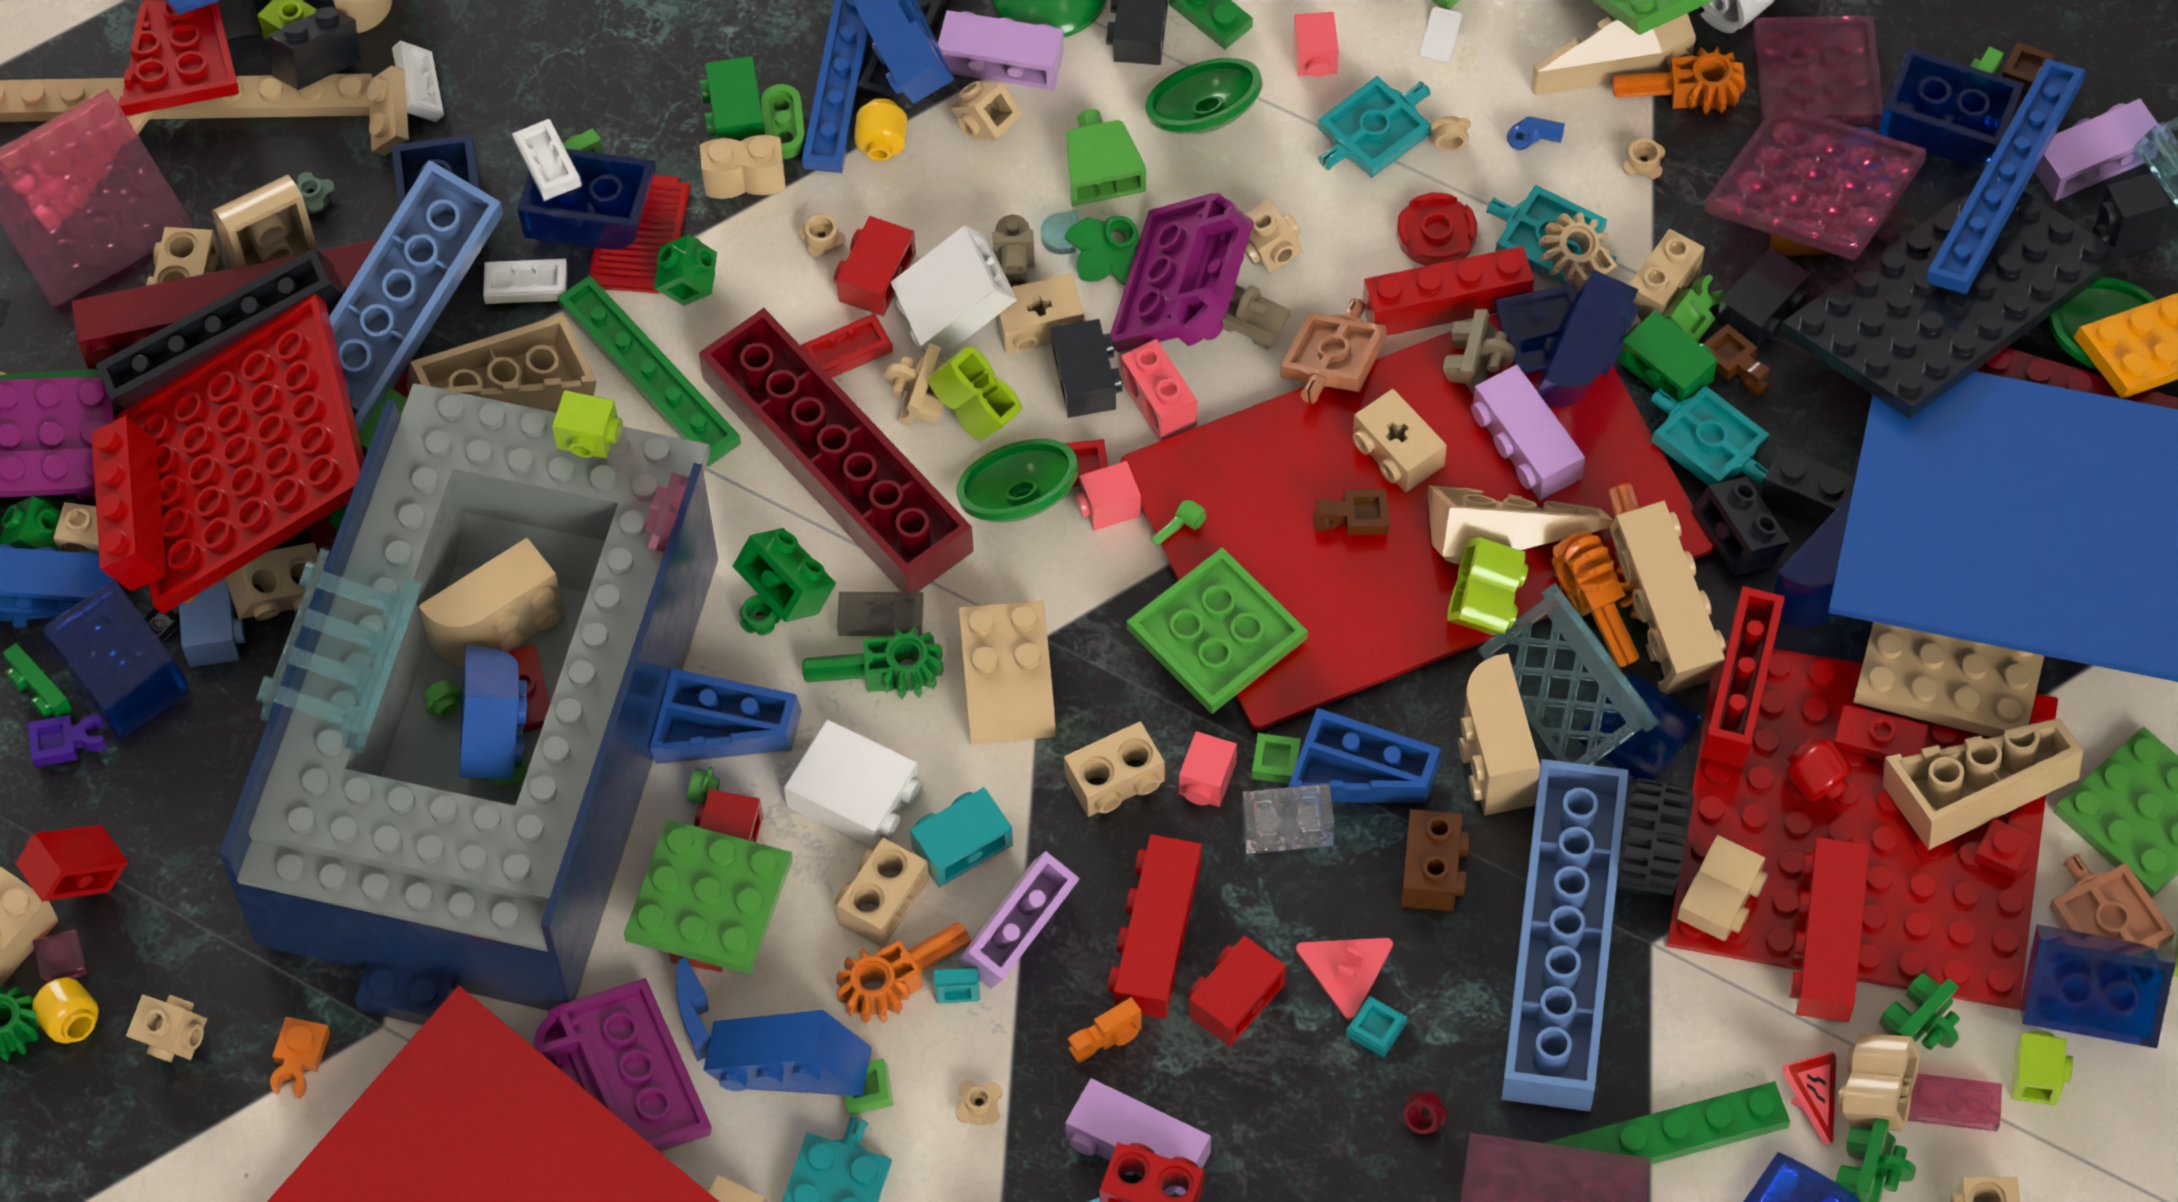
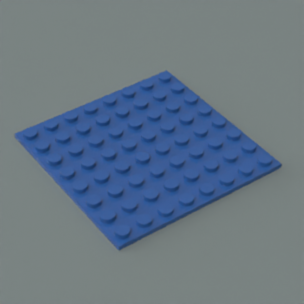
[1828,371,2178,682]

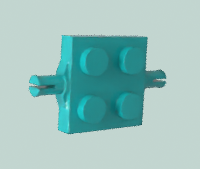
[1318,76,1431,178]
[1486,185,1616,287]
[1650,385,1770,486]
[782,1117,892,1202]

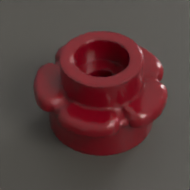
[1403,1091,1447,1134]

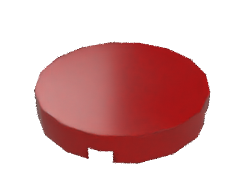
[1396,192,1478,266]

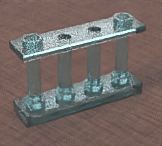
[256,548,422,753]

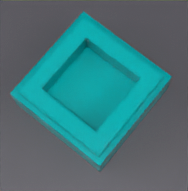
[934,968,980,1003]
[1346,995,1407,1058]

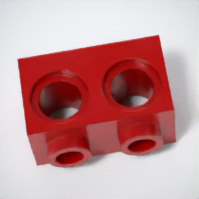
[1099,1142,1204,1202]

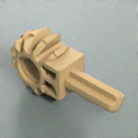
[1538,212,1641,335]

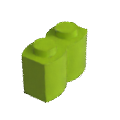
[928,345,1022,441]
[1447,537,1528,636]

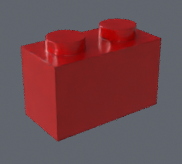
[833,216,916,317]
[15,825,129,902]
[1188,935,1286,1047]

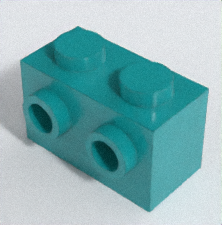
[910,787,1013,888]

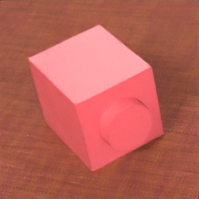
[1293,12,1339,77]
[1074,461,1141,531]
[1179,731,1237,807]

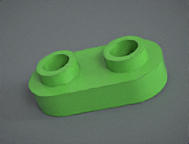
[761,84,806,159]

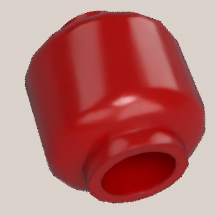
[1786,736,1852,803]

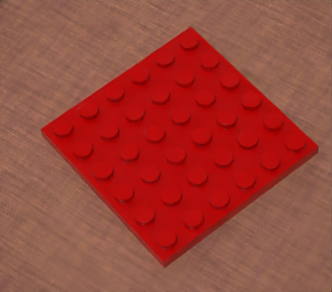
[114,293,365,614]

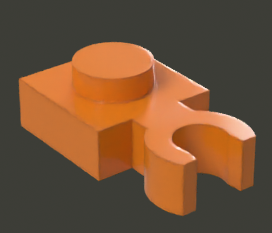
[1068,997,1142,1063]
[270,1017,331,1099]

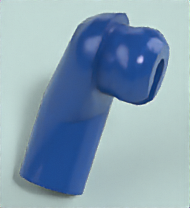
[1507,116,1565,150]

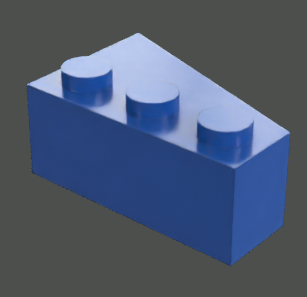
[852,0,955,104]
[0,544,113,628]
[649,668,802,764]
[1288,708,1441,803]
[703,1010,872,1096]

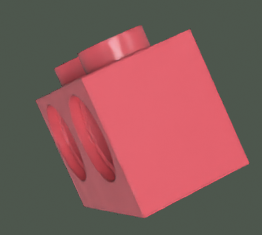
[1120,339,1197,441]

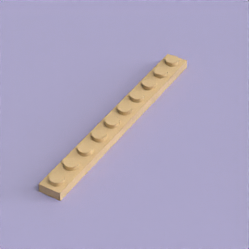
[0,74,373,122]

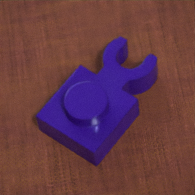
[27,715,107,768]

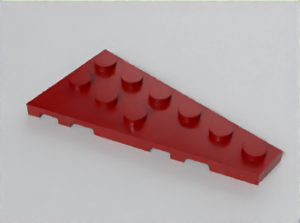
[118,0,239,117]

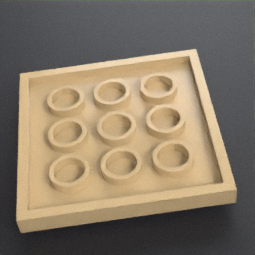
[1853,622,2044,738]

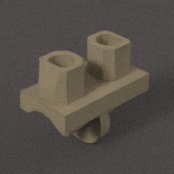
[992,214,1035,287]
[1222,285,1290,349]
[1443,309,1516,394]

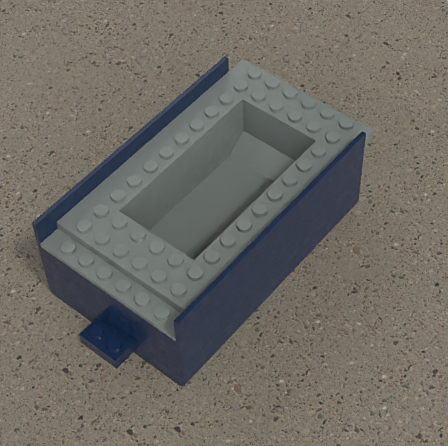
[219,383,718,1025]

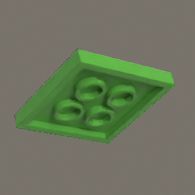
[1127,547,1308,714]
[2053,726,2178,899]
[624,819,793,975]

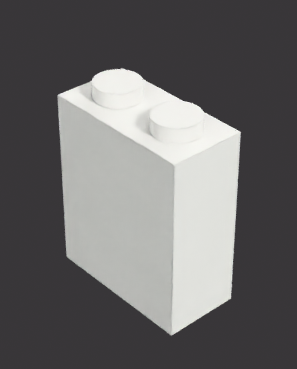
[891,225,1017,356]
[784,719,922,849]

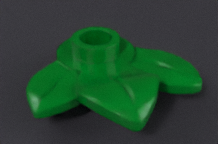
[1064,216,1139,285]

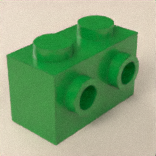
[700,56,765,141]
[1619,310,1718,402]
[732,528,836,622]

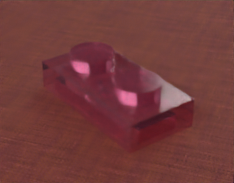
[644,472,689,553]
[1907,1074,2002,1132]

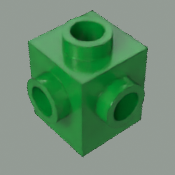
[654,235,717,306]
[0,496,62,550]

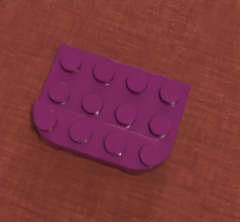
[1110,193,1254,352]
[0,377,114,500]
[533,978,712,1152]

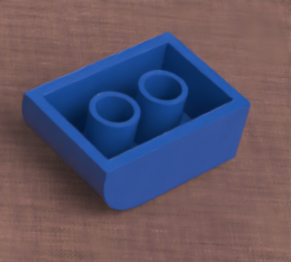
[459,645,527,780]

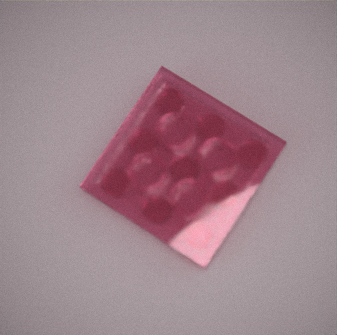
[1752,16,1884,126]

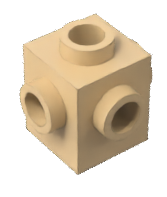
[951,81,1023,140]
[1245,198,1303,274]
[126,994,207,1062]

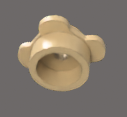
[1429,116,1471,152]
[1622,138,1665,179]
[798,214,846,257]
[956,1080,1002,1125]

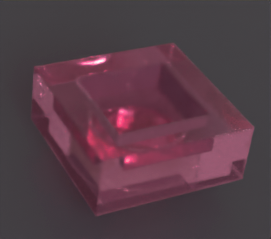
[33,929,87,985]

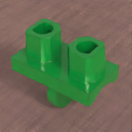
[1879,973,1960,1050]
[1835,1118,1916,1202]

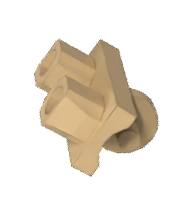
[884,343,946,426]

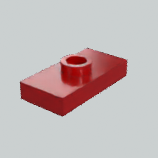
[801,313,893,378]
[507,644,550,733]
[1834,704,1929,761]

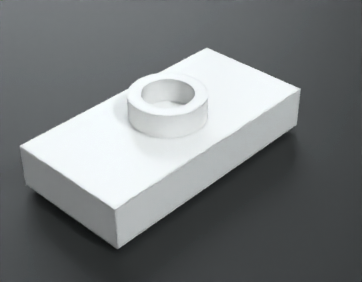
[392,40,444,122]
[512,119,582,201]
[484,259,567,304]

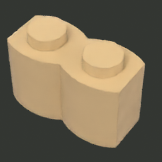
[700,135,786,199]
[1677,835,1768,941]
[1838,1033,1920,1131]

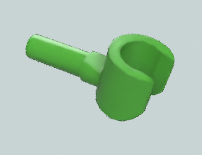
[1150,500,1207,547]

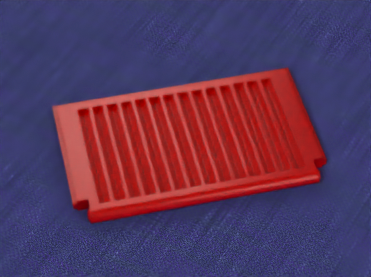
[588,171,690,294]

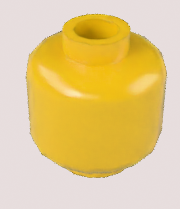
[854,99,908,161]
[32,977,99,1044]

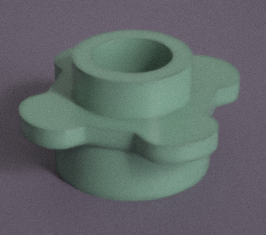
[296,172,335,214]

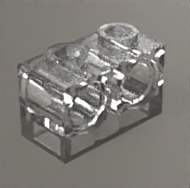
[1242,784,1334,854]

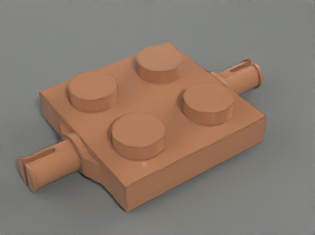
[1280,298,1387,404]
[2049,854,2175,985]

